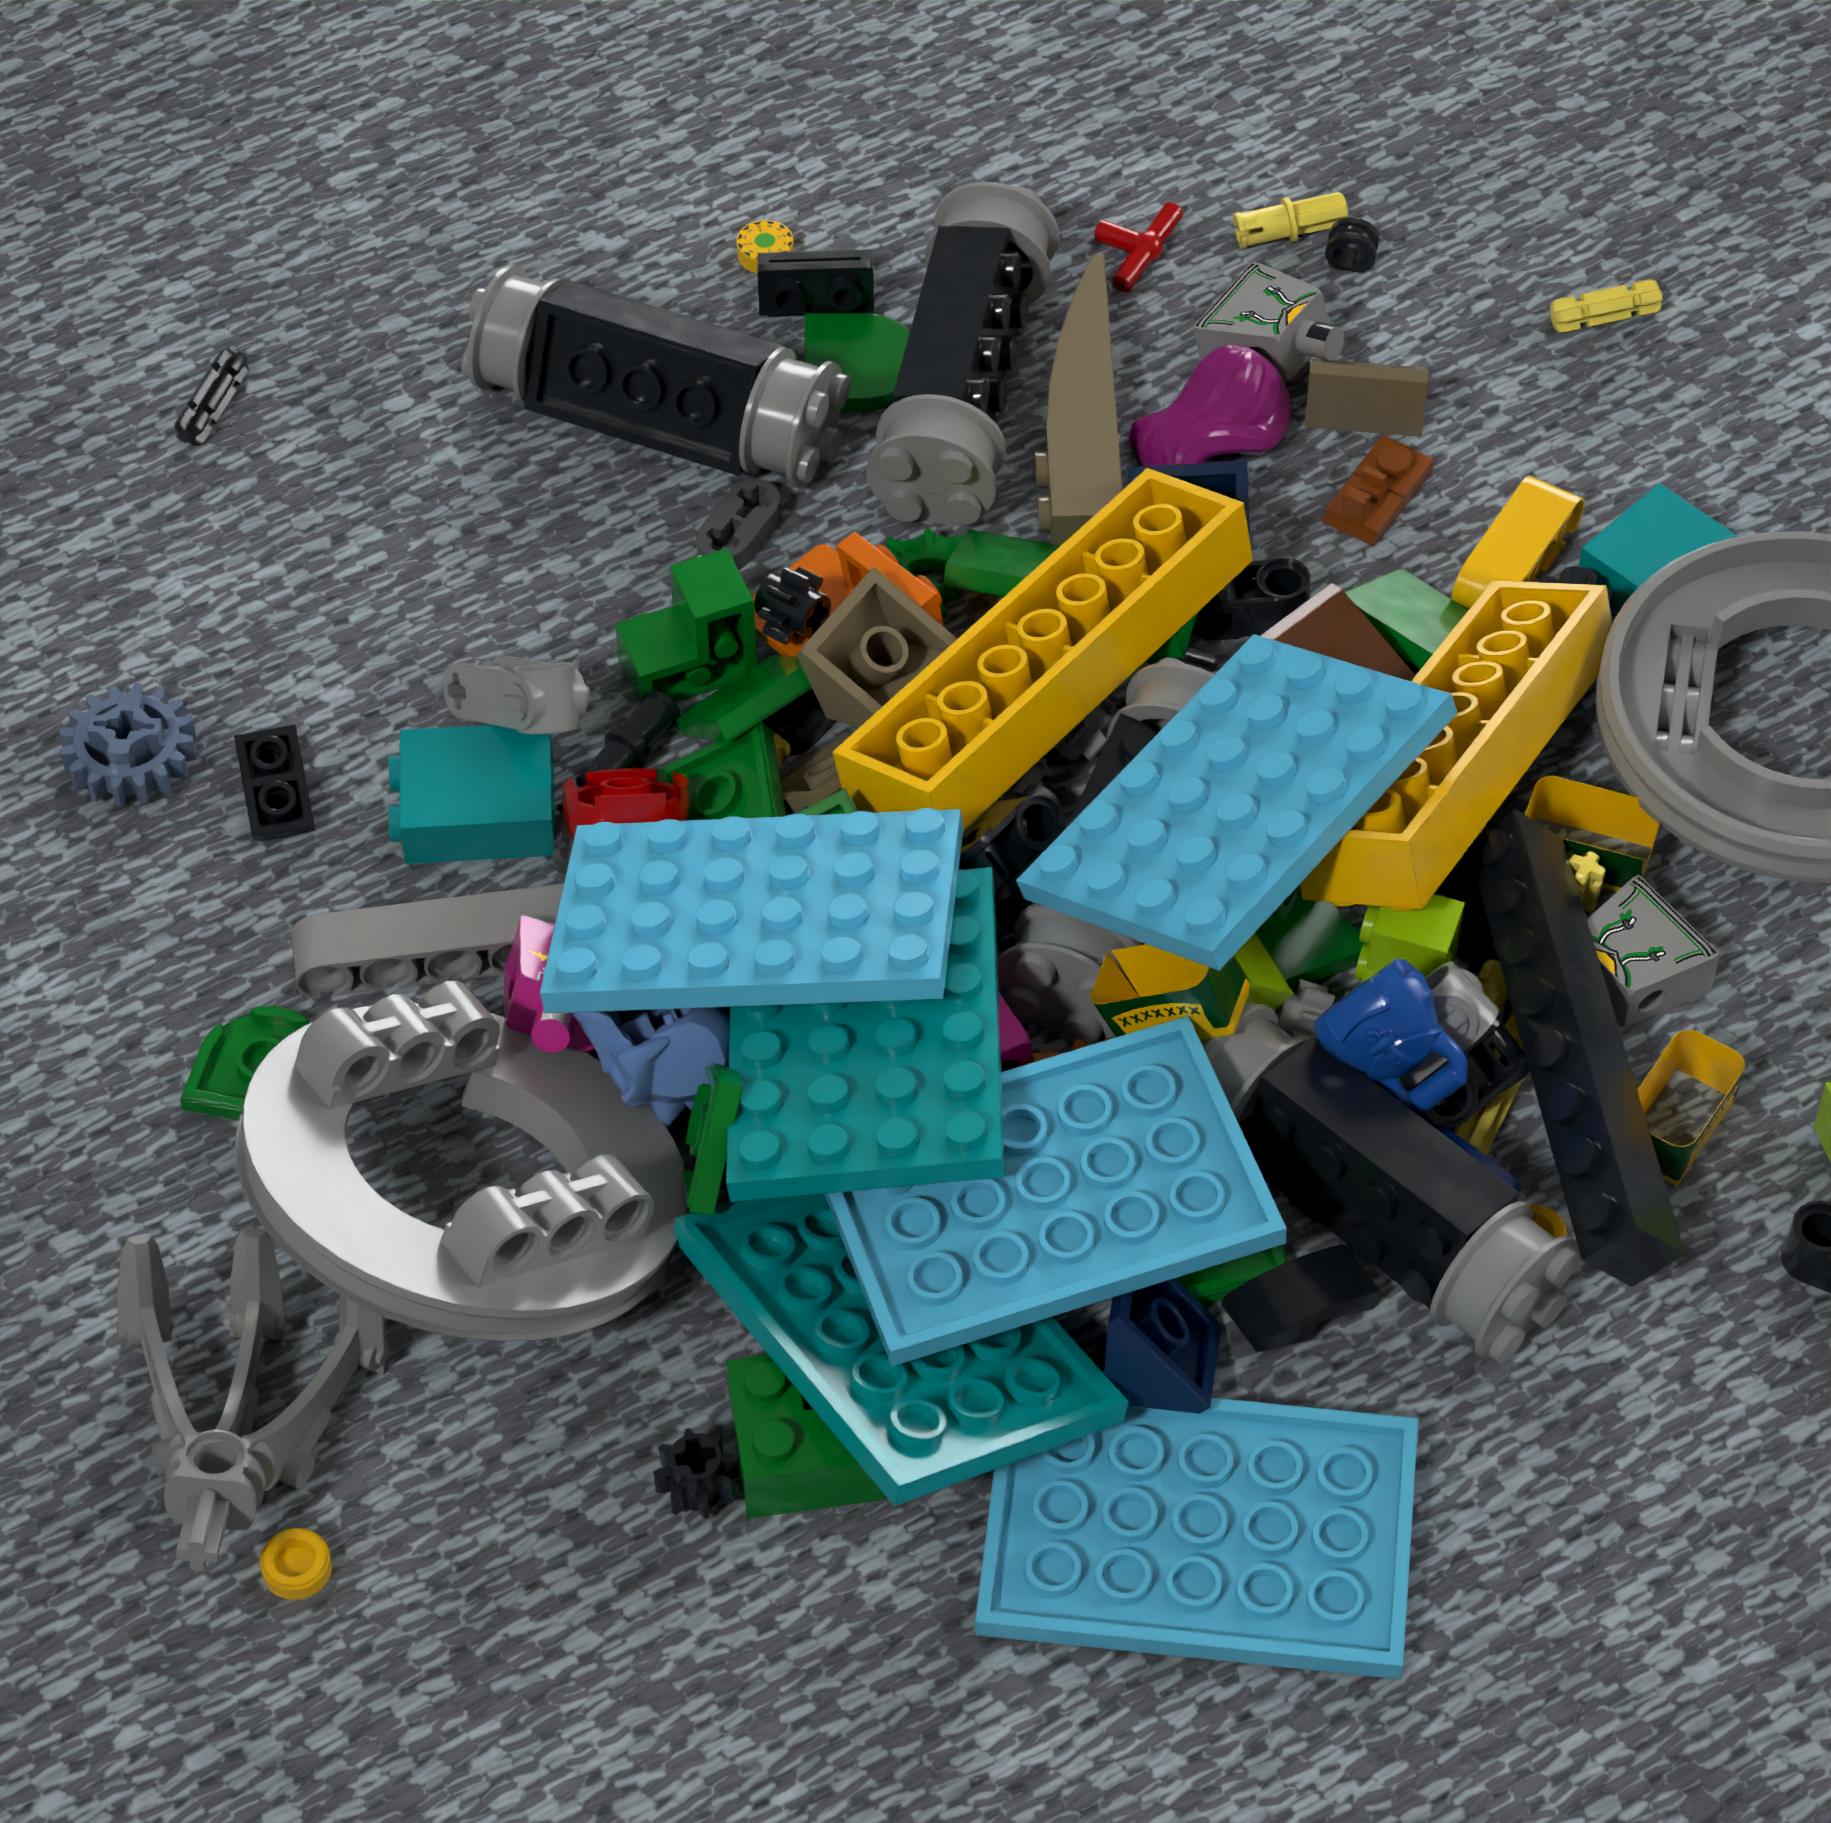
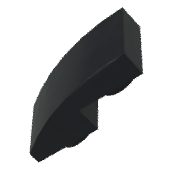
[234,725,315,842]
[1221,1244,1381,1353]

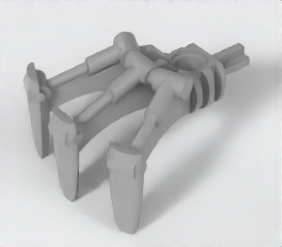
[116,1228,389,1571]

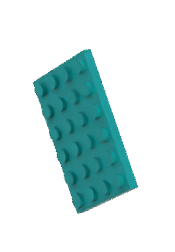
[726,867,1005,1202]
[673,1194,1129,1506]

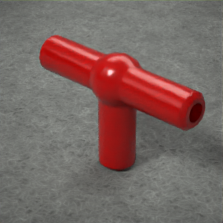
[1094,202,1183,292]

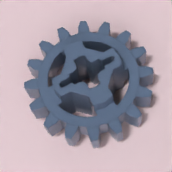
[59,683,197,807]

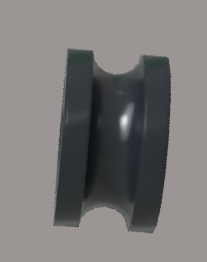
[1325,217,1380,273]

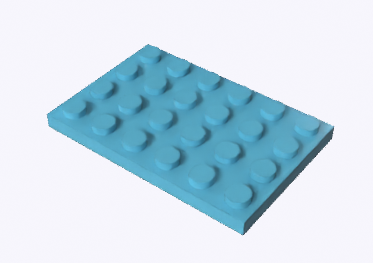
[1016,634,1458,971]
[540,808,963,1014]
[825,1016,1287,1366]
[975,1398,1419,1679]

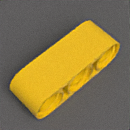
[1451,475,1585,609]

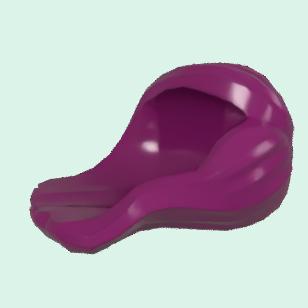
[1128,344,1292,466]

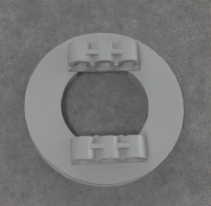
[1595,531,1831,883]
[235,980,687,1342]

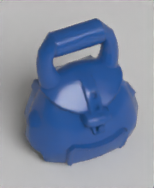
[1314,958,1468,1113]

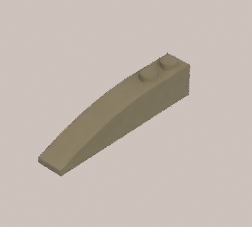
[1034,254,1123,545]

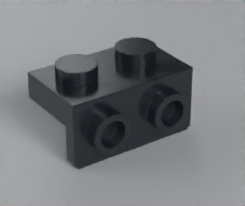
[757,249,874,315]

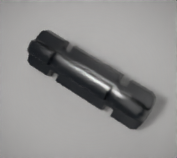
[174,348,249,446]

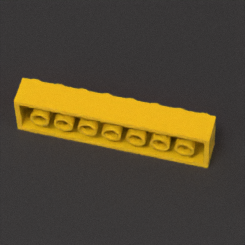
[832,468,1253,831]
[1299,581,1612,911]

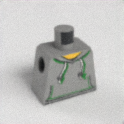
[1193,261,1344,382]
[1587,874,1720,1027]

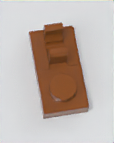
[1322,435,1434,547]

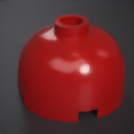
[562,768,690,840]

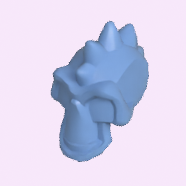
[572,1007,730,1128]

